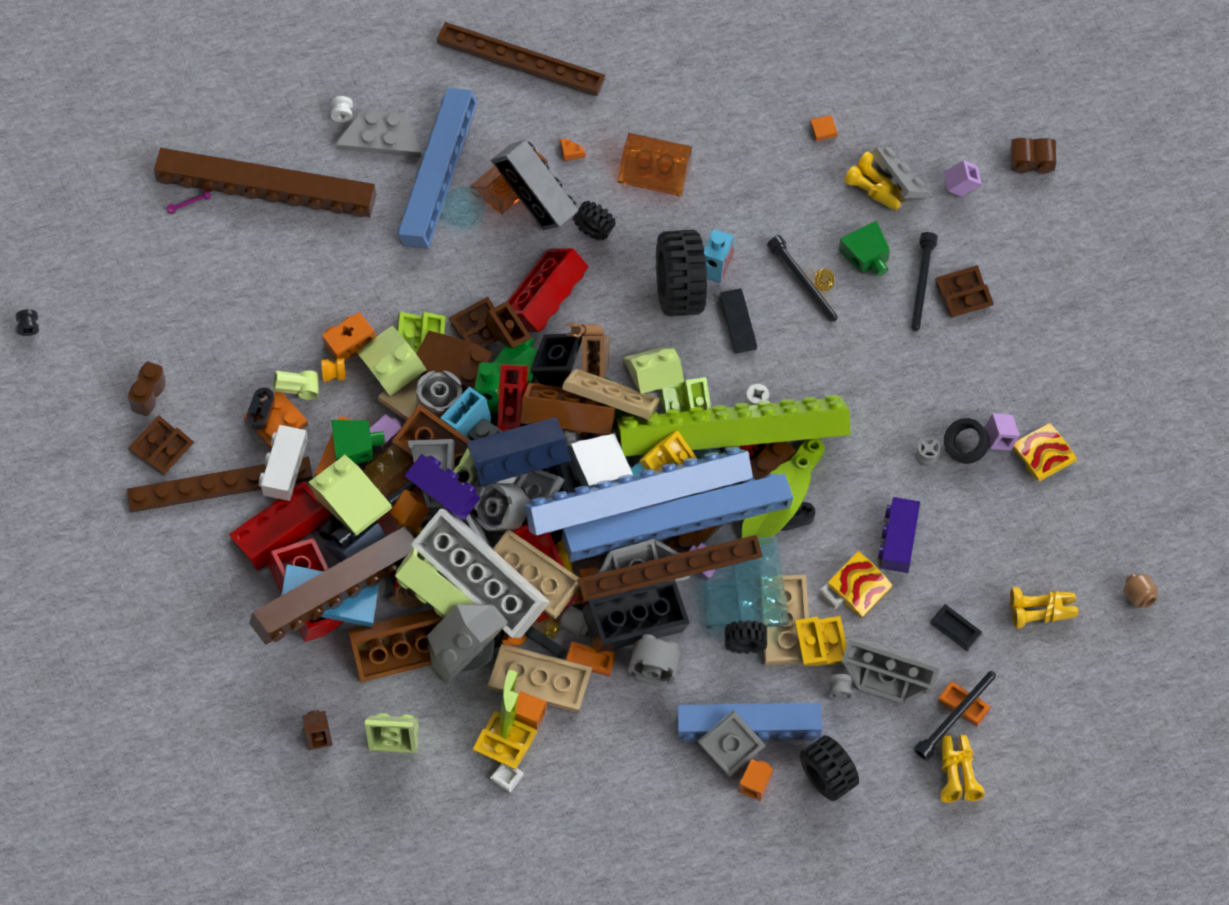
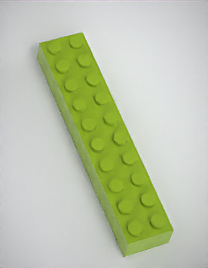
[616,395,851,456]

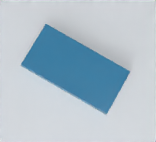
[281,564,379,627]

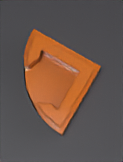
[559,139,586,161]
[502,632,527,646]

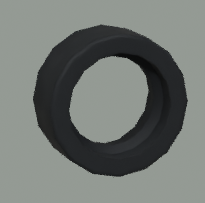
[944,418,990,464]

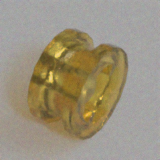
[814,268,835,291]
[543,617,561,640]

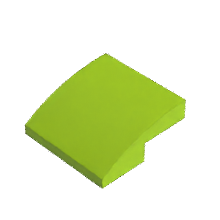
[397,312,446,353]
[659,377,712,413]
[499,670,519,739]

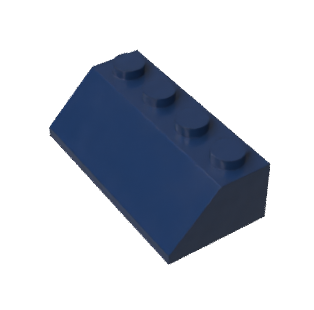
[466,417,571,487]

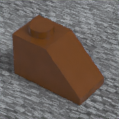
[485,301,532,349]
[302,710,333,750]

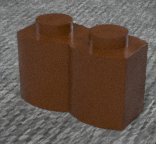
[1010,138,1056,174]
[128,361,166,416]

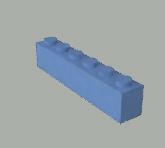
[677,703,822,743]

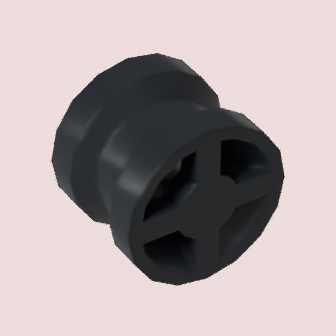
[15,309,39,336]

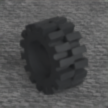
[573,201,616,241]
[725,620,767,654]

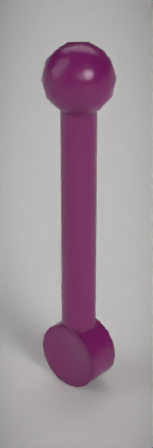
[167,191,211,214]

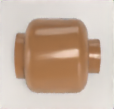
[1123,573,1158,609]

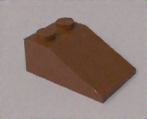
[416,330,492,394]

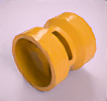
[321,358,346,382]

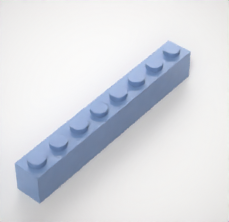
[398,88,478,249]

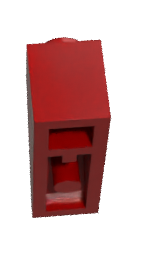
[497,364,529,432]

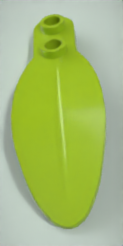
[741,438,825,547]

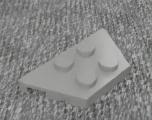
[337,109,421,157]

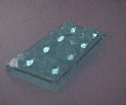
[733,537,789,627]

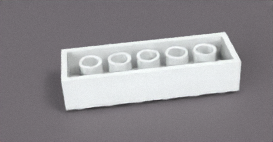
[411,509,550,638]

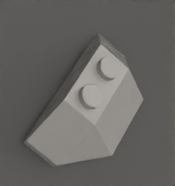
[598,539,690,582]
[427,604,509,684]
[842,638,940,704]

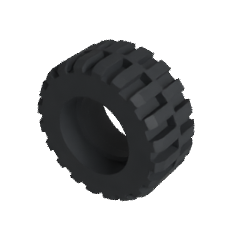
[656,229,707,317]

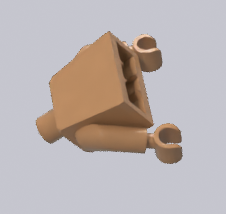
[566,323,610,379]

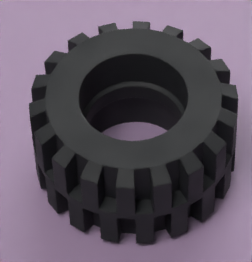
[799,735,859,801]

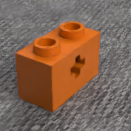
[322,312,376,361]

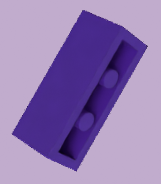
[405,454,481,520]
[878,497,920,573]

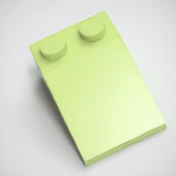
[356,325,427,396]
[622,346,684,394]
[309,455,392,535]
[365,713,419,753]

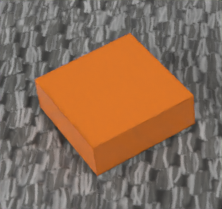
[810,115,837,141]

